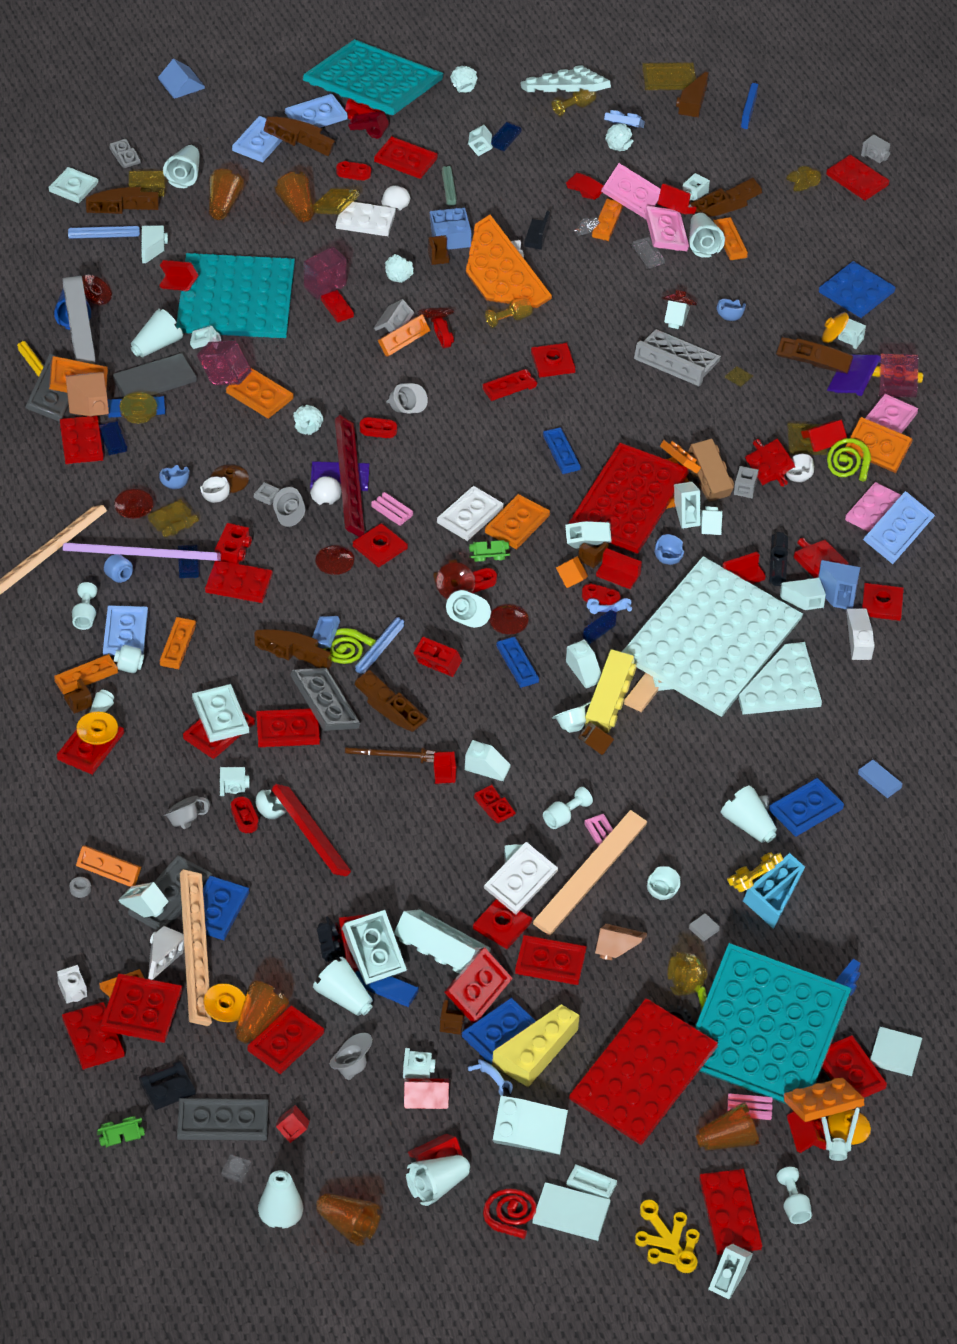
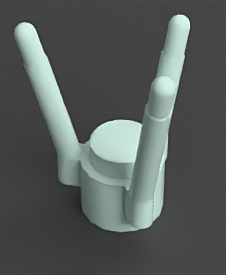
[822,1107,860,1161]

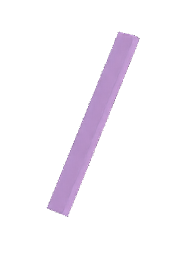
[63,543,221,561]

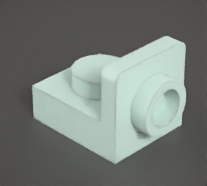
[190,326,221,351]

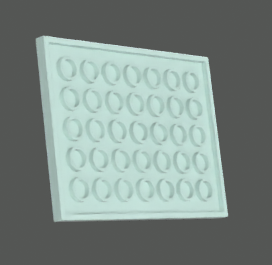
[622,556,803,717]

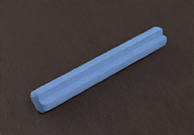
[68,226,140,239]
[355,617,404,674]

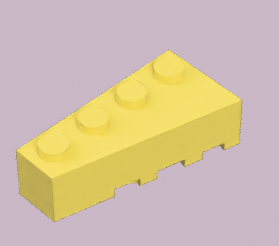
[585,649,637,733]
[492,1004,579,1087]

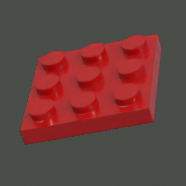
[101,973,182,1043]

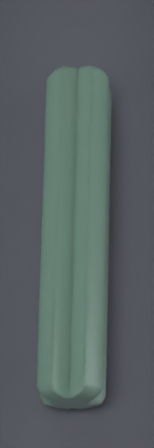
[442,166,456,206]

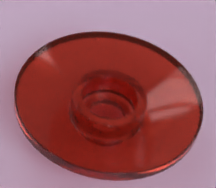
[82,274,112,305]
[661,290,697,305]
[417,308,454,323]
[114,489,153,519]
[315,545,354,575]
[436,562,475,600]
[489,604,529,635]

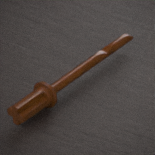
[345,747,448,764]

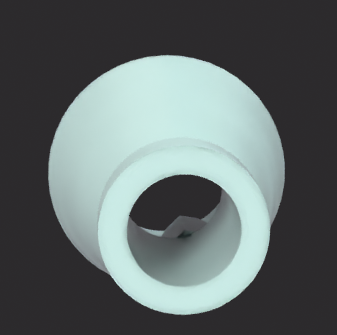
[89,690,114,713]

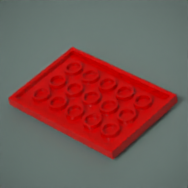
[569,443,689,553]
[569,998,718,1145]

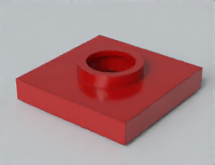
[531,343,575,378]
[353,523,408,568]
[862,583,904,621]
[473,899,532,949]

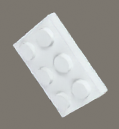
[336,200,396,236]
[437,486,503,541]
[484,842,558,914]

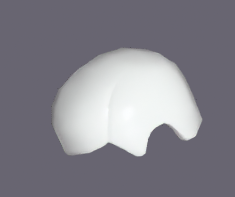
[381,186,410,210]
[786,454,814,482]
[310,476,342,505]
[200,477,230,503]

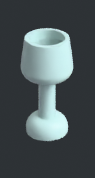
[72,582,97,630]
[543,787,593,829]
[776,1167,812,1224]

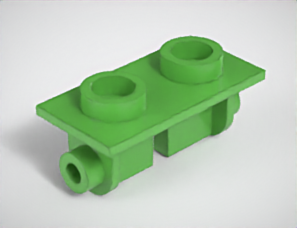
[469,540,510,561]
[97,1117,145,1147]

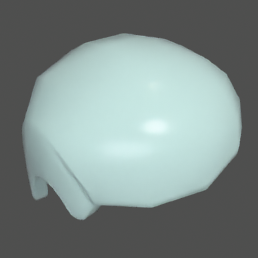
[256,790,286,819]
[647,866,680,900]

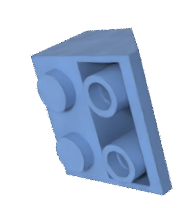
[430,208,471,249]
[819,560,860,609]

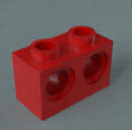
[215,523,252,564]
[413,637,462,677]

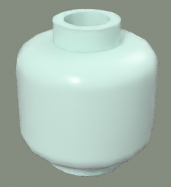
[114,645,144,673]

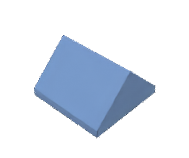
[158,58,205,99]

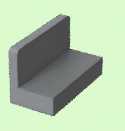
[374,299,414,332]

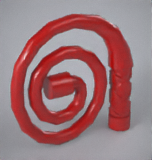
[483,1189,536,1239]

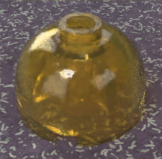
[667,952,707,996]

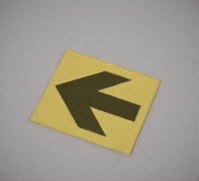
[725,366,753,387]

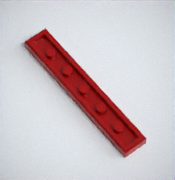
[272,784,351,876]

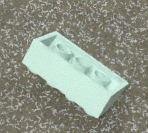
[394,910,491,974]

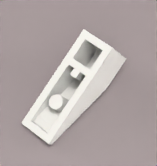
[846,609,874,660]
[148,926,184,980]

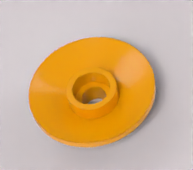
[822,312,849,343]
[77,712,118,744]
[203,984,247,1022]
[827,1109,871,1145]

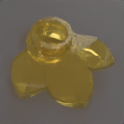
[786,166,821,191]

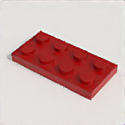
[699,1169,762,1255]

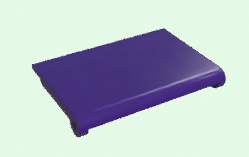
[827,355,881,396]
[310,461,369,491]

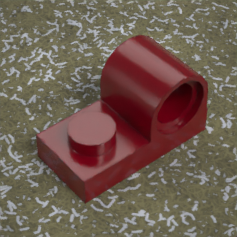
[348,111,389,139]

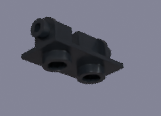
[317,916,344,962]

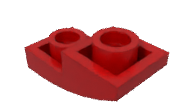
[566,173,604,200]
[474,785,516,824]

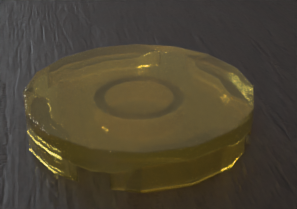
[119,392,157,424]

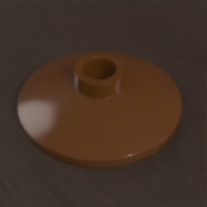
[211,464,249,493]

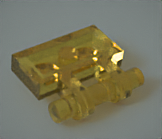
[129,171,165,196]
[148,499,198,537]

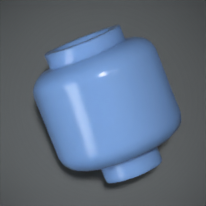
[104,554,133,583]

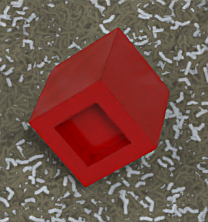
[433,752,456,784]
[276,1105,310,1143]

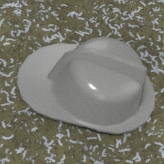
[386,383,428,413]
[273,487,305,527]
[163,796,198,829]
[329,1033,373,1080]

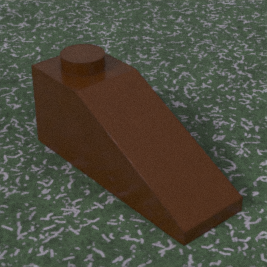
[676,72,709,118]

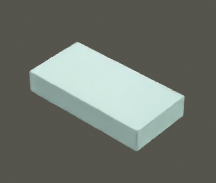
[567,1165,617,1199]

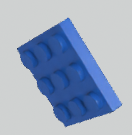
[819,261,895,318]

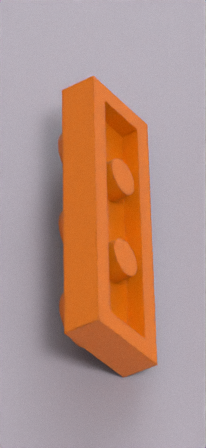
[592,199,624,241]
[713,217,748,260]
[378,315,431,356]
[660,440,701,473]
[160,617,196,669]
[54,654,118,695]
[76,845,141,887]

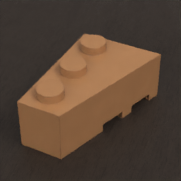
[688,439,734,502]

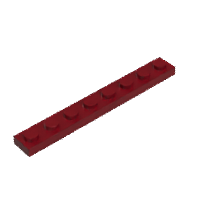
[335,415,365,537]

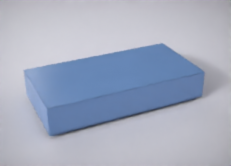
[312,616,340,648]
[858,760,902,798]

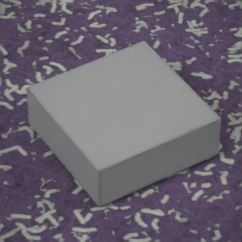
[254,482,280,505]
[689,914,720,942]

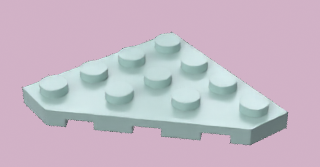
[521,66,611,92]
[738,642,822,714]

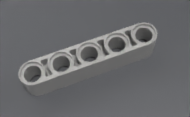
[62,276,95,364]

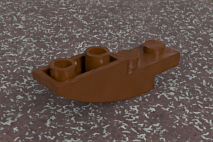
[263,117,335,156]
[690,178,762,217]
[86,187,159,214]
[776,337,853,374]
[254,629,331,670]
[354,670,428,732]

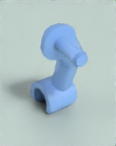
[587,598,632,614]
[468,1059,513,1096]

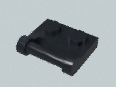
[139,1060,196,1110]

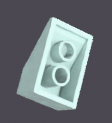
[342,910,407,985]
[493,1096,568,1155]

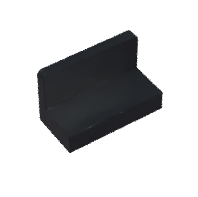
[524,211,550,250]

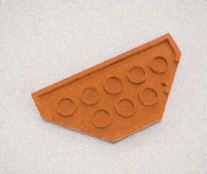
[466,215,552,308]

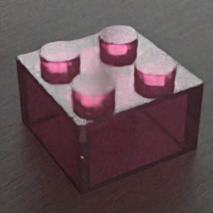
[304,247,346,300]
[197,341,252,385]
[879,354,918,397]

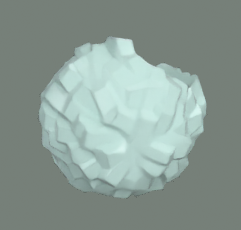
[450,66,478,93]
[605,123,633,152]
[385,254,413,283]
[293,405,323,435]

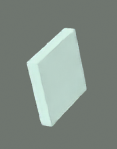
[49,167,98,203]
[870,1027,922,1076]

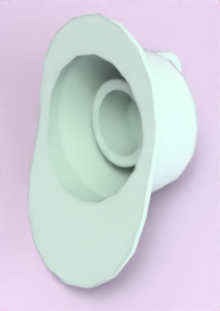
[446,590,491,628]
[552,702,591,733]

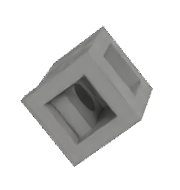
[861,135,890,163]
[734,466,759,498]

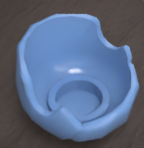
[717,299,746,321]
[159,465,190,490]
[654,534,684,565]

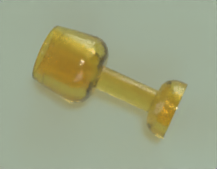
[552,88,596,117]
[485,297,532,328]

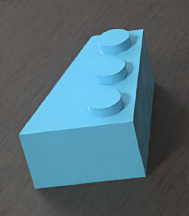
[743,853,805,928]

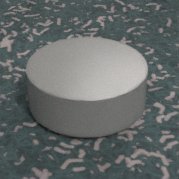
[70,877,91,898]

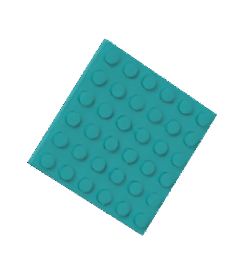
[303,39,443,115]
[176,253,295,338]
[695,943,852,1105]

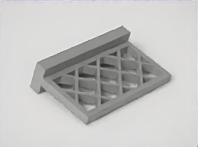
[634,329,721,386]

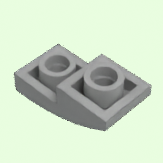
[110,139,141,168]

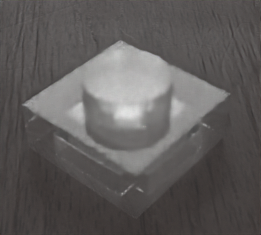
[575,217,600,236]
[222,1154,251,1183]

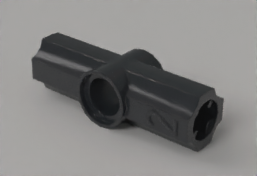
[769,532,788,586]

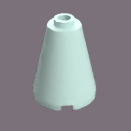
[163,145,200,188]
[689,213,725,257]
[131,309,183,357]
[721,785,777,843]
[313,957,373,1016]
[406,1155,470,1206]
[258,1170,303,1228]

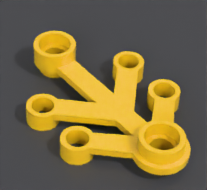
[727,852,784,892]
[635,1200,700,1273]

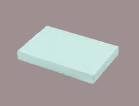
[192,684,249,742]
[533,1182,610,1241]

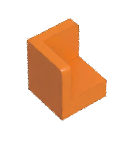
[556,556,588,588]

